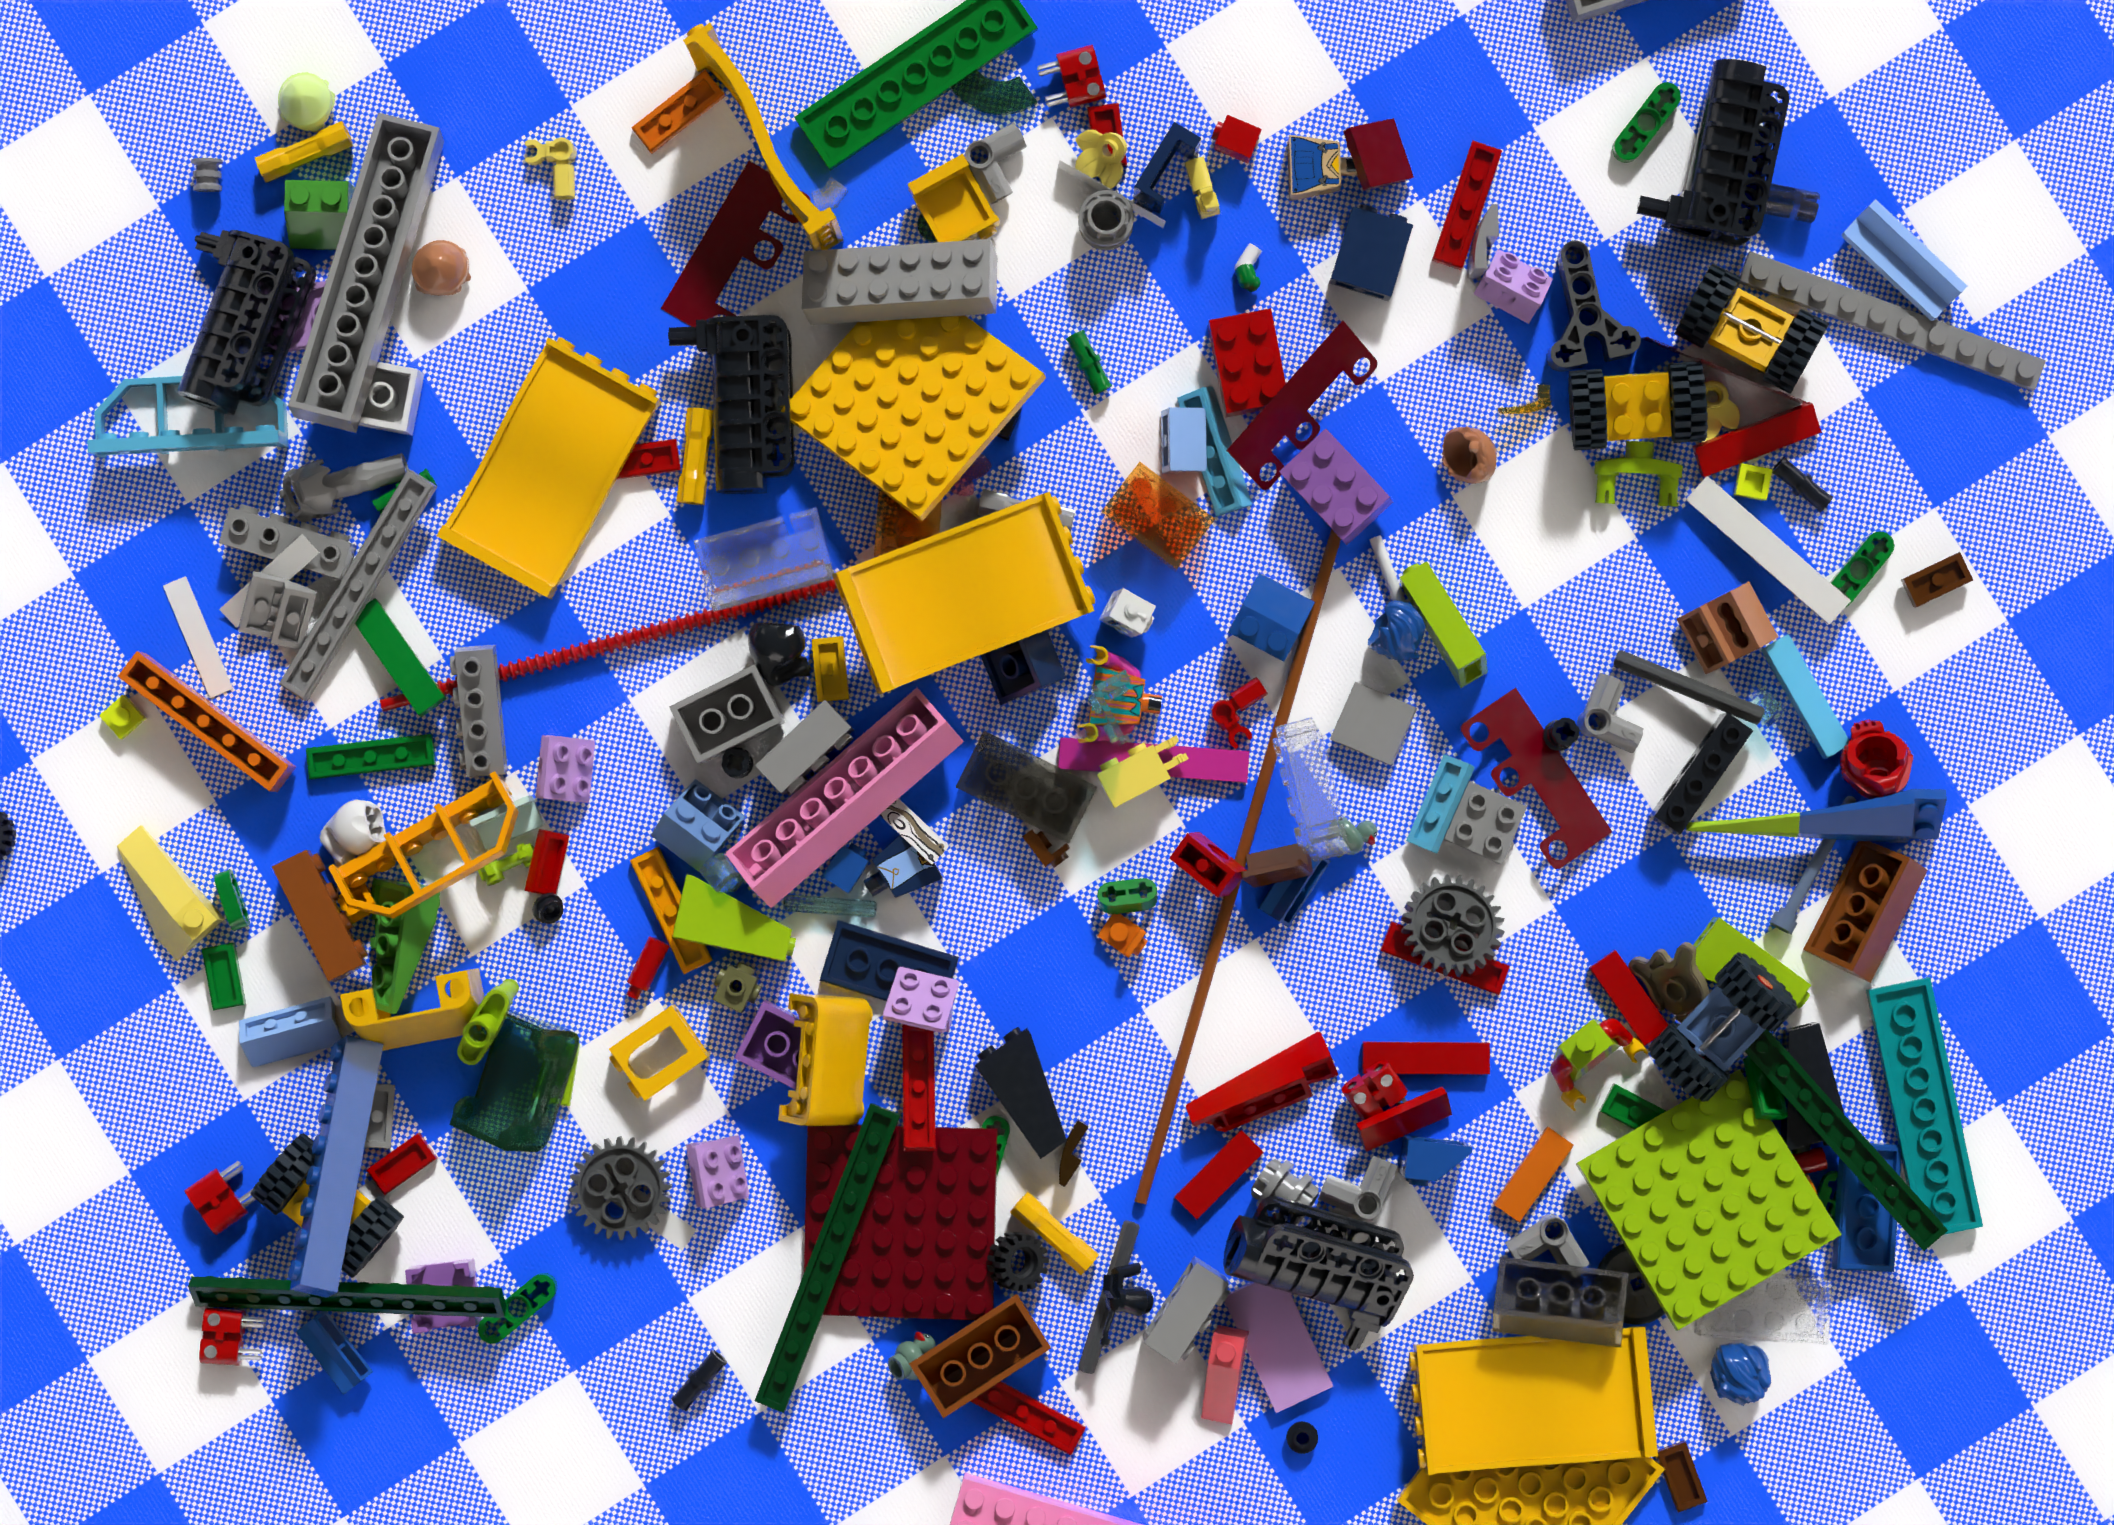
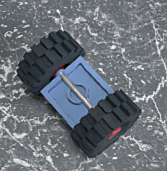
[1648,952,1798,1102]

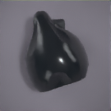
[748,622,811,687]

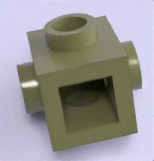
[713,962,762,1013]

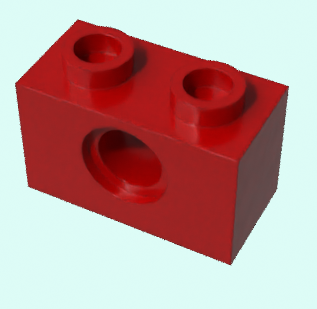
[1169,832,1248,898]

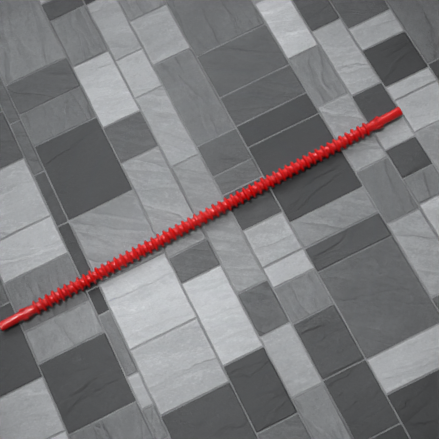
[380,575,837,712]

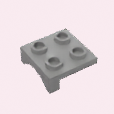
[1443,781,1528,864]

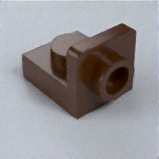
[1022,829,1070,868]

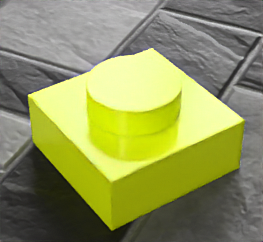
[1734,463,1772,501]
[99,695,147,739]

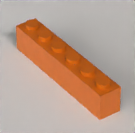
[117,651,296,792]

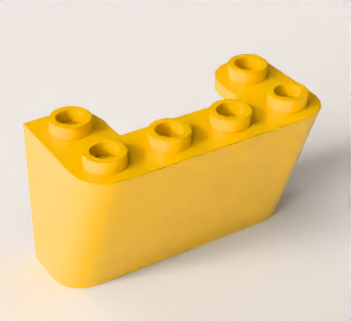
[340,968,484,1051]

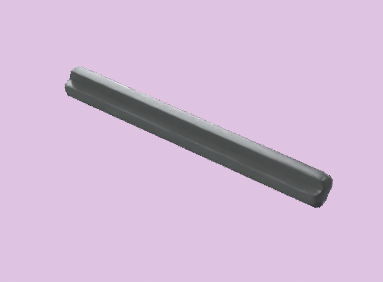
[1613,650,1765,725]
[1078,1220,1140,1374]

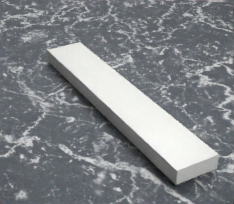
[1686,476,1851,625]

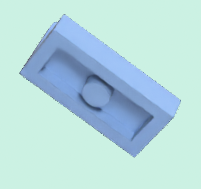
[1161,407,1207,474]

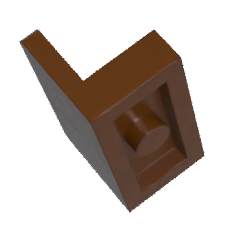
[1241,842,1313,888]

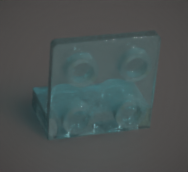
[1088,670,1131,747]

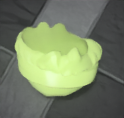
[278,72,335,132]

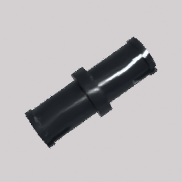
[1772,457,1833,512]
[671,1350,728,1411]

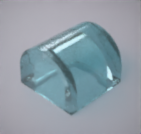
[1748,688,1786,727]
[699,853,744,892]

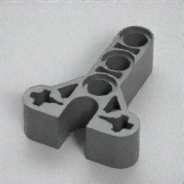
[1547,240,1641,372]

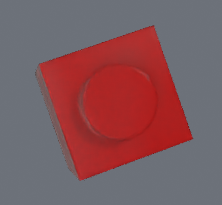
[1211,115,1262,164]

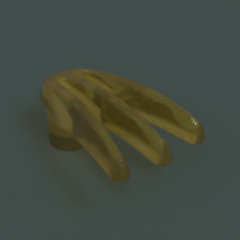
[1498,385,1552,414]

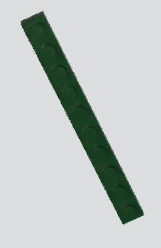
[1745,1029,1948,1251]
[754,1103,901,1413]
[188,1276,507,1318]

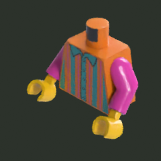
[1077,645,1162,743]

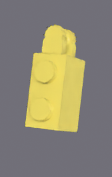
[1097,735,1189,808]

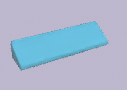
[1177,386,1252,517]
[1760,634,1850,759]

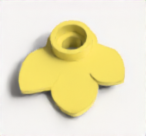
[1075,130,1127,189]
[1701,380,1740,442]

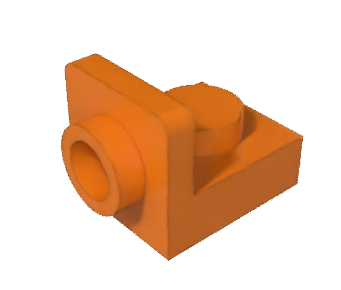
[1097,914,1148,958]

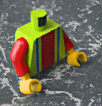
[1550,1018,1648,1111]

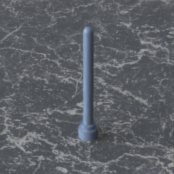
[1769,796,1857,935]

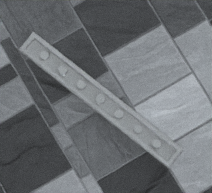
[279,469,438,701]

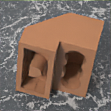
[1677,582,1778,674]

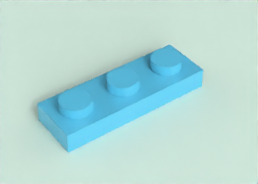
[1406,754,1475,854]

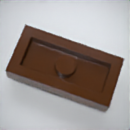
[1901,552,1973,608]

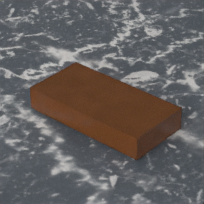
[1657,1440,1708,1513]

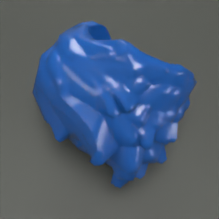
[1368,600,1426,663]
[1710,1343,1772,1406]

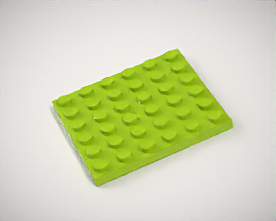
[1576,1069,1842,1331]

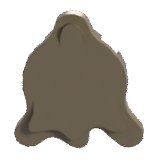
[1628,942,1709,1023]

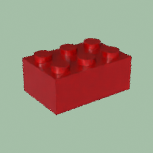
[1207,308,1286,418]

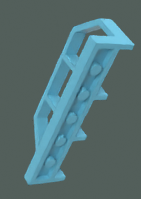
[87,376,289,458]

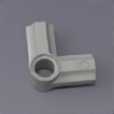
[964,123,1027,205]
[1577,673,1644,754]
[1318,1155,1398,1219]
[1505,1214,1590,1278]

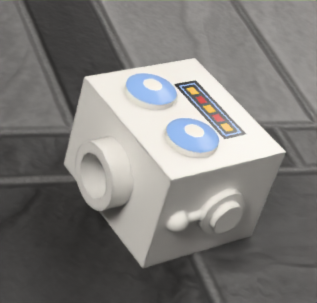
[1099,588,1156,638]

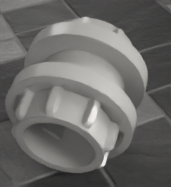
[1078,190,1134,251]
[1251,1159,1319,1225]

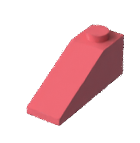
[1201,1325,1249,1425]

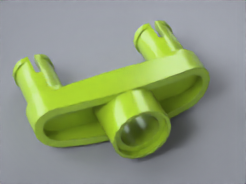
[1594,441,1683,507]
[457,979,519,1065]

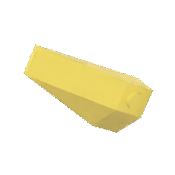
[117,825,225,961]

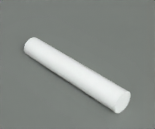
[1369,535,1406,602]

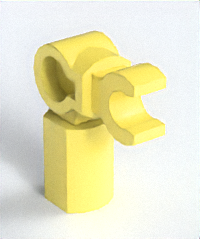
[525,137,577,200]
[1185,156,1220,219]

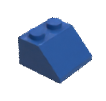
[1228,572,1315,662]
[1399,1135,1472,1186]

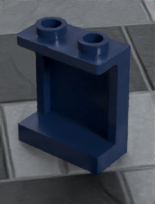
[1133,122,1201,214]
[1329,204,1413,302]

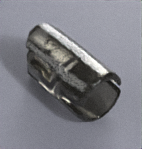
[1761,183,1820,223]

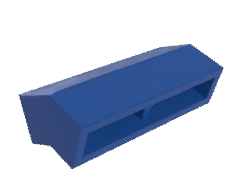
[1258,842,1331,928]
[296,1311,373,1395]

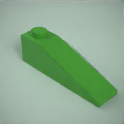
[369,878,440,1014]

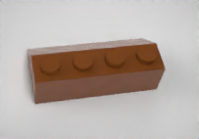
[1803,841,1928,983]
[272,849,368,982]
[909,1294,1051,1418]

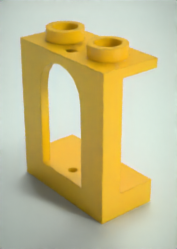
[609,1004,710,1101]

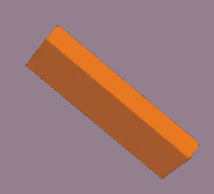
[631,70,725,154]
[1492,1126,1574,1223]

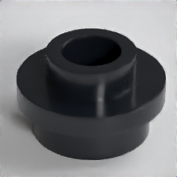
[532,893,563,924]
[1286,1421,1318,1454]

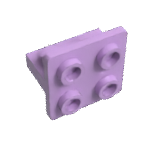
[1474,249,1553,324]
[536,735,595,803]
[883,967,959,1033]
[686,1135,749,1209]

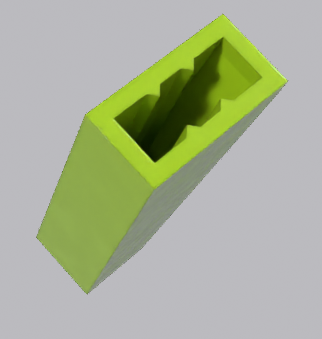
[1400,561,1488,688]
[672,874,796,962]
[1693,917,1811,1009]

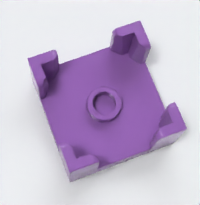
[405,1258,482,1334]

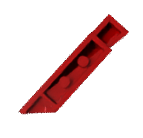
[1186,1032,1339,1132]

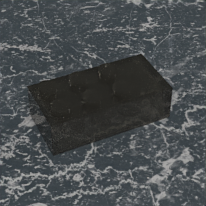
[956,731,1099,845]
[1492,1257,1629,1348]

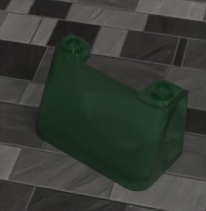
[449,1009,579,1152]

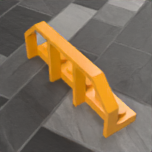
[328,771,519,919]

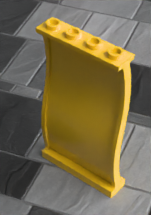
[683,23,844,251]
[436,337,662,599]
[832,491,1095,694]
[1408,1326,1658,1475]

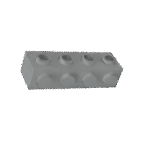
[219,504,357,580]
[450,645,508,777]

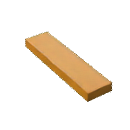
[630,847,713,974]

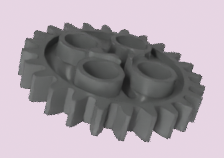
[1401,874,1505,977]
[568,1136,673,1240]

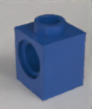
[822,842,870,894]

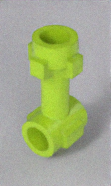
[478,843,534,886]

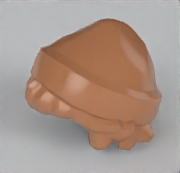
[411,240,471,296]
[1442,426,1497,484]

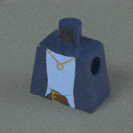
[863,835,943,898]

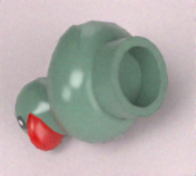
[1324,817,1378,858]
[888,1332,935,1381]

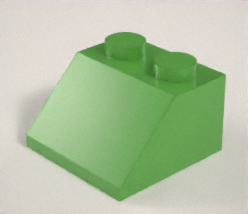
[284,180,355,250]

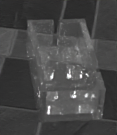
[694,508,835,612]
[1273,717,1351,862]
[1694,1274,1832,1345]

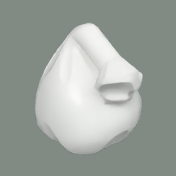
[319,799,386,868]

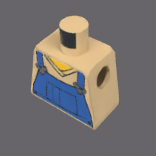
[1287,135,1357,201]

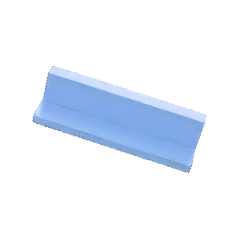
[1841,199,1968,321]

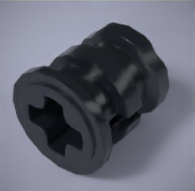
[1543,718,1579,751]
[721,748,754,779]

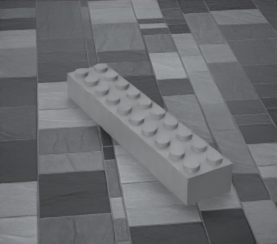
[288,112,444,433]

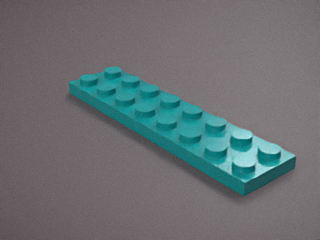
[1866,977,1983,1235]

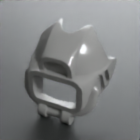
[279,459,341,522]

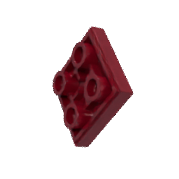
[1343,118,1414,191]

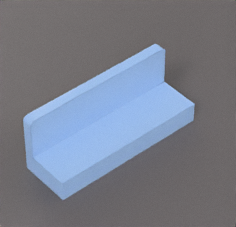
[239,996,343,1067]

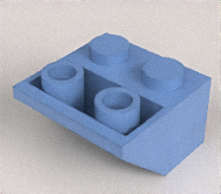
[651,779,746,873]

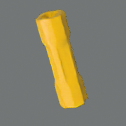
[255,121,354,183]
[676,407,714,505]
[1010,1191,1099,1275]

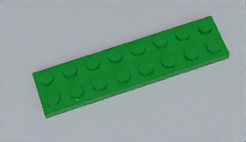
[794,0,1038,171]

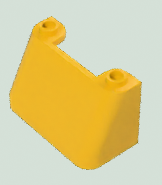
[778,993,873,1126]

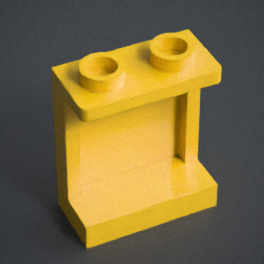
[908,154,1000,242]

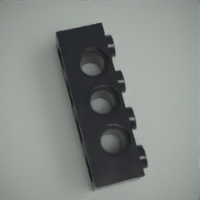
[1648,712,1753,835]

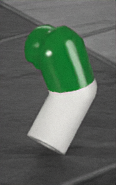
[1235,243,1262,292]

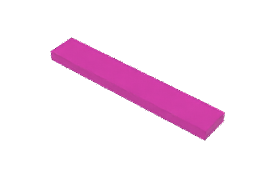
[1058,737,1250,783]

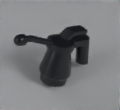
[1100,1263,1153,1347]

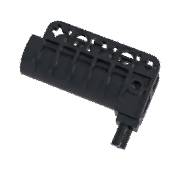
[1636,59,1789,247]
[177,230,316,416]
[668,315,795,494]
[1223,1196,1414,1351]

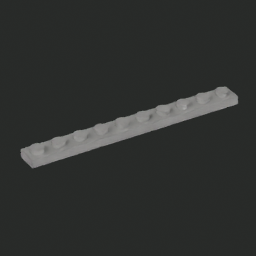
[1739,251,2046,391]

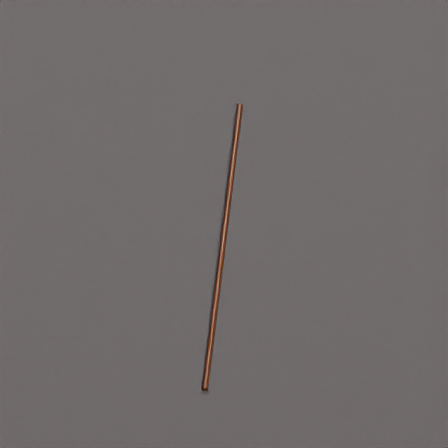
[1134,529,1341,1205]

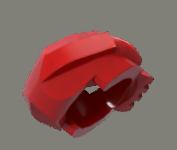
[1840,719,1914,799]

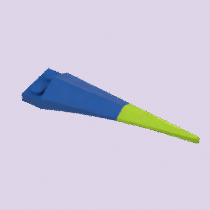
[1686,789,1947,843]

